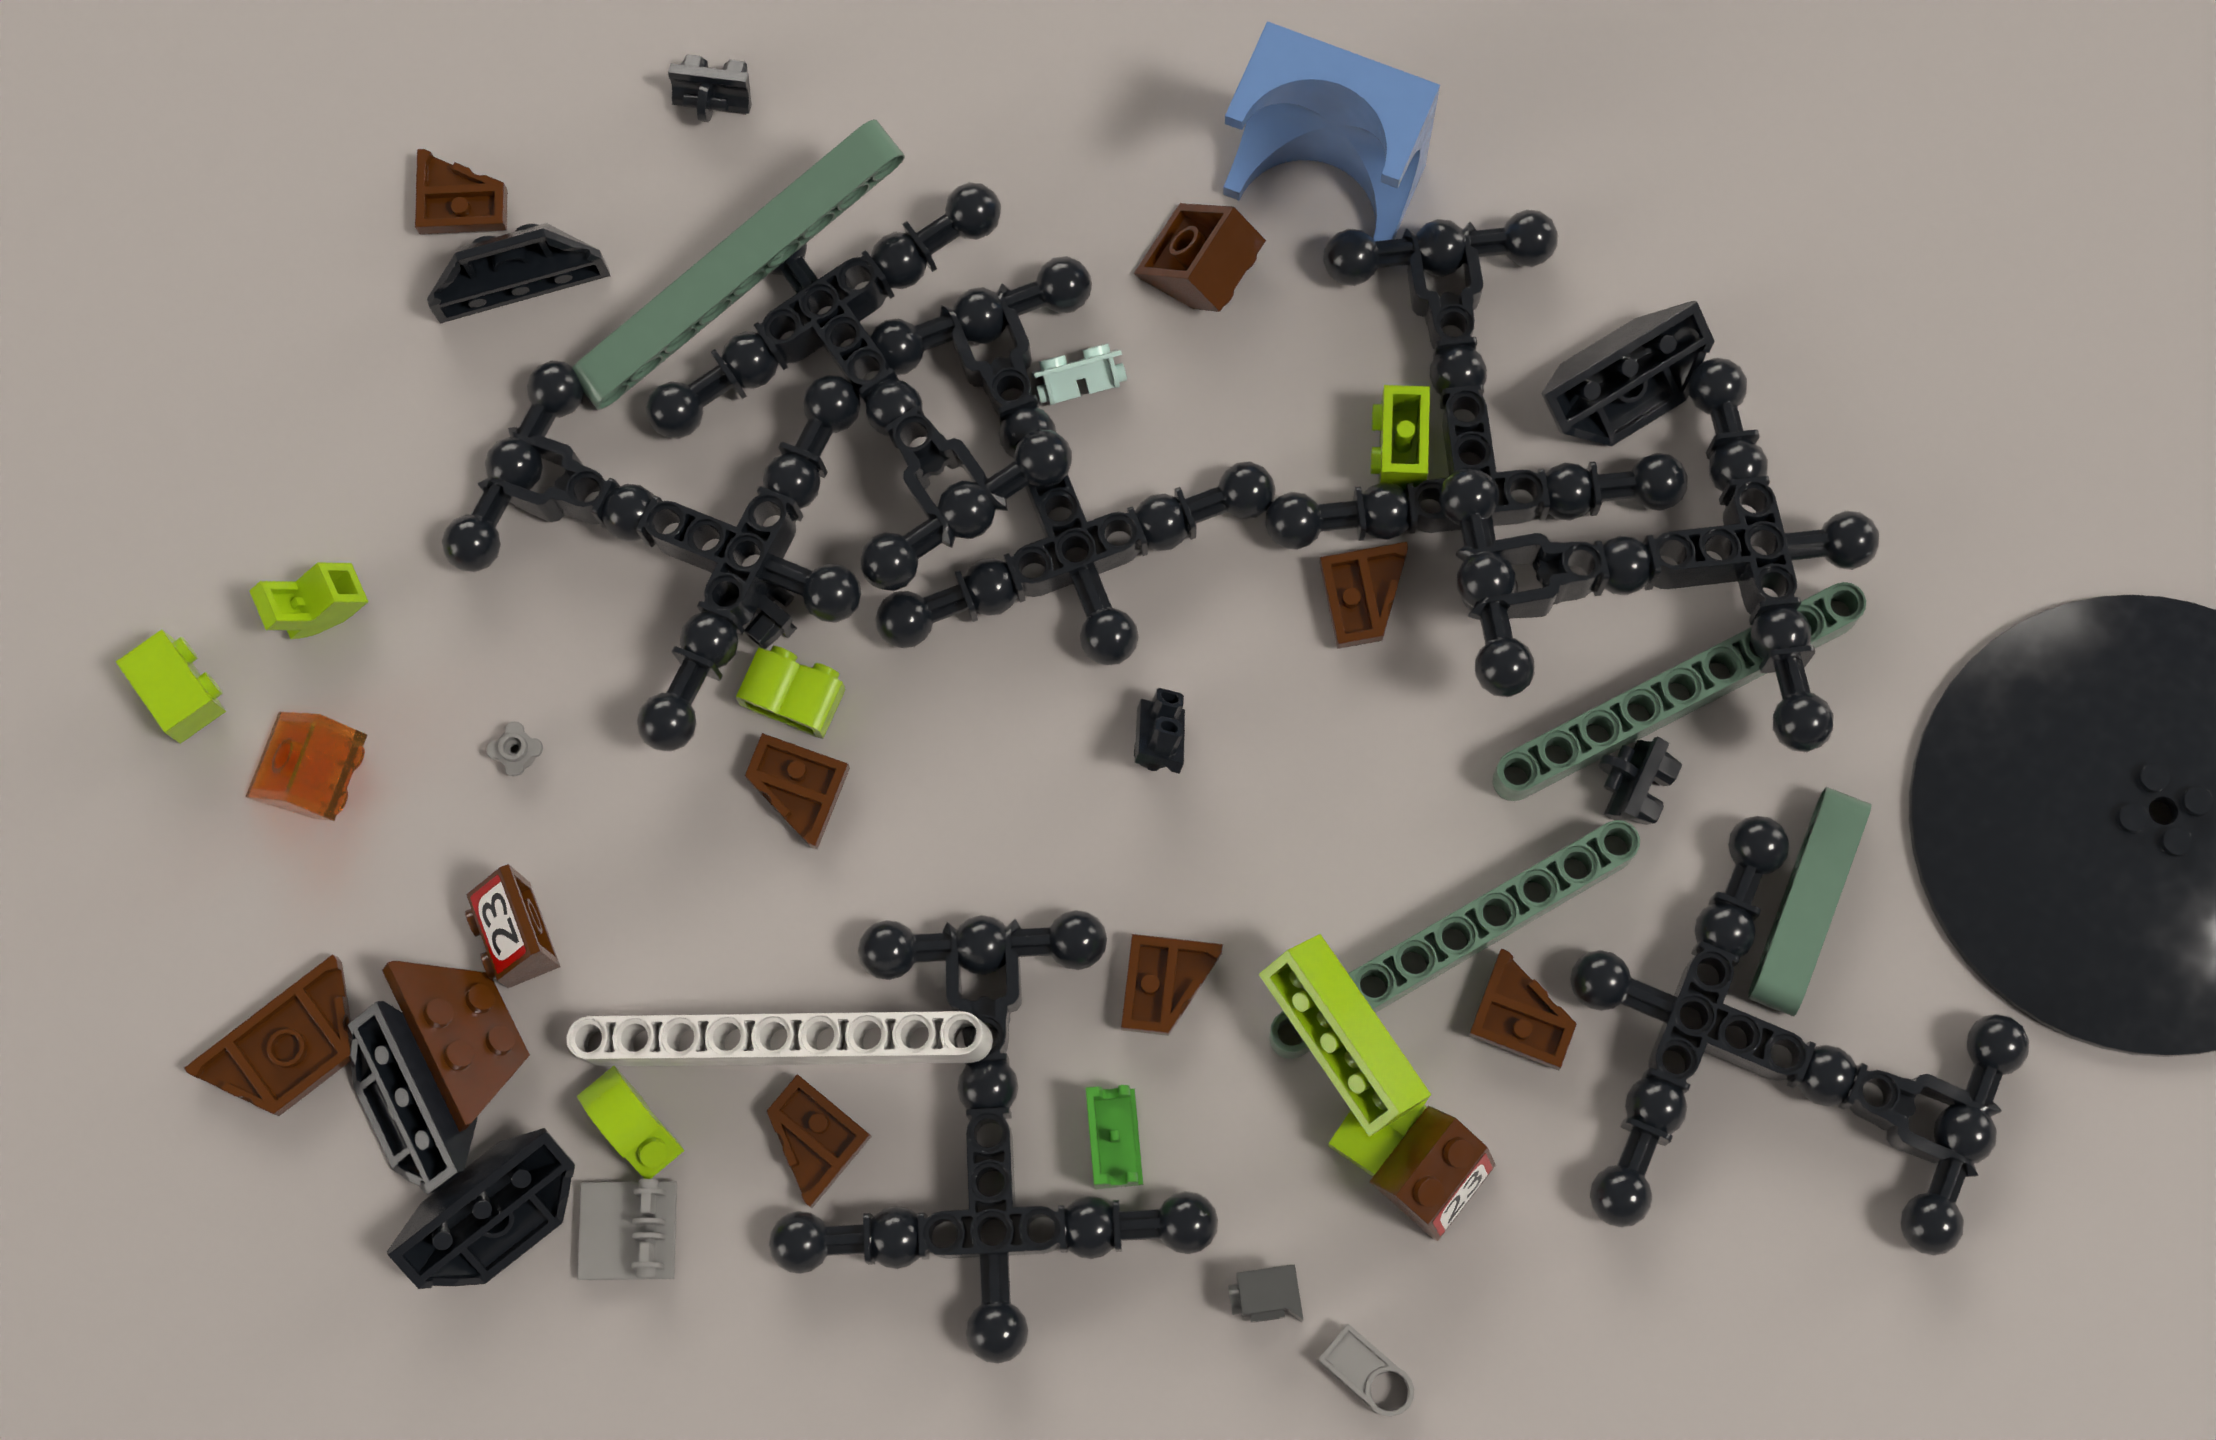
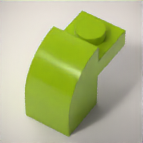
[249,562,369,639]
[577,1066,685,1179]

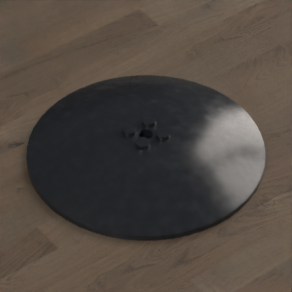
[1909,595,2216,1057]

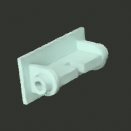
[1031,343,1127,406]

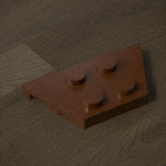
[184,954,352,1116]
[382,961,530,1132]

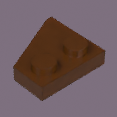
[415,149,508,234]
[1319,542,1408,649]
[745,733,850,850]
[1121,934,1223,1036]
[1468,948,1577,1071]
[766,1074,872,1208]

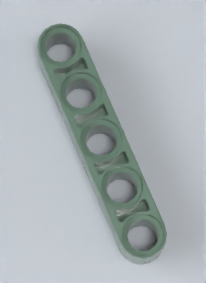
[1748,787,1872,1016]

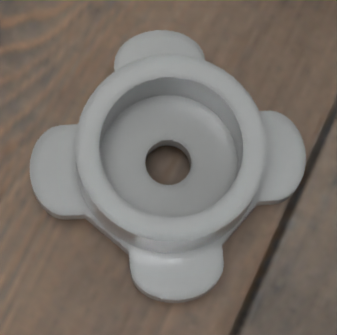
[487,722,543,776]

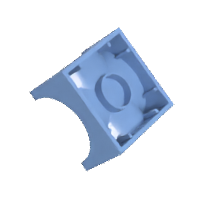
[1223,21,1440,241]

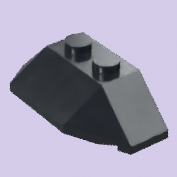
[427,223,611,324]
[1541,301,1715,447]
[348,1001,478,1194]
[387,1128,575,1289]

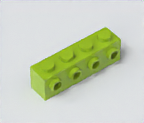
[1259,934,1431,1137]

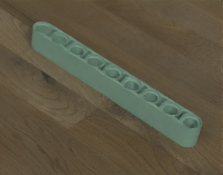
[572,119,905,410]
[1492,582,1866,801]
[1269,820,1640,1059]

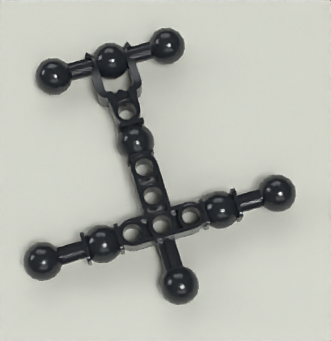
[646,182,1072,591]
[1265,210,1688,611]
[870,256,1276,665]
[1439,358,1879,752]
[442,360,861,752]
[1570,816,2029,1256]
[769,910,1218,1364]

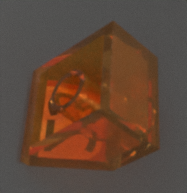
[246,712,367,821]

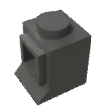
[1228,1264,1304,1323]

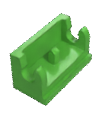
[1086,1085,1143,1189]

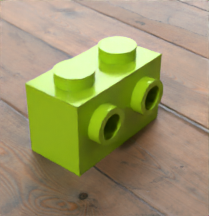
[1370,385,1430,489]
[116,629,226,744]

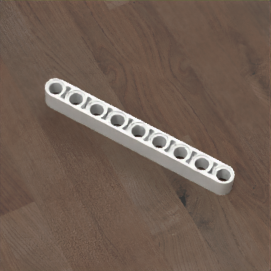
[566,1011,993,1067]

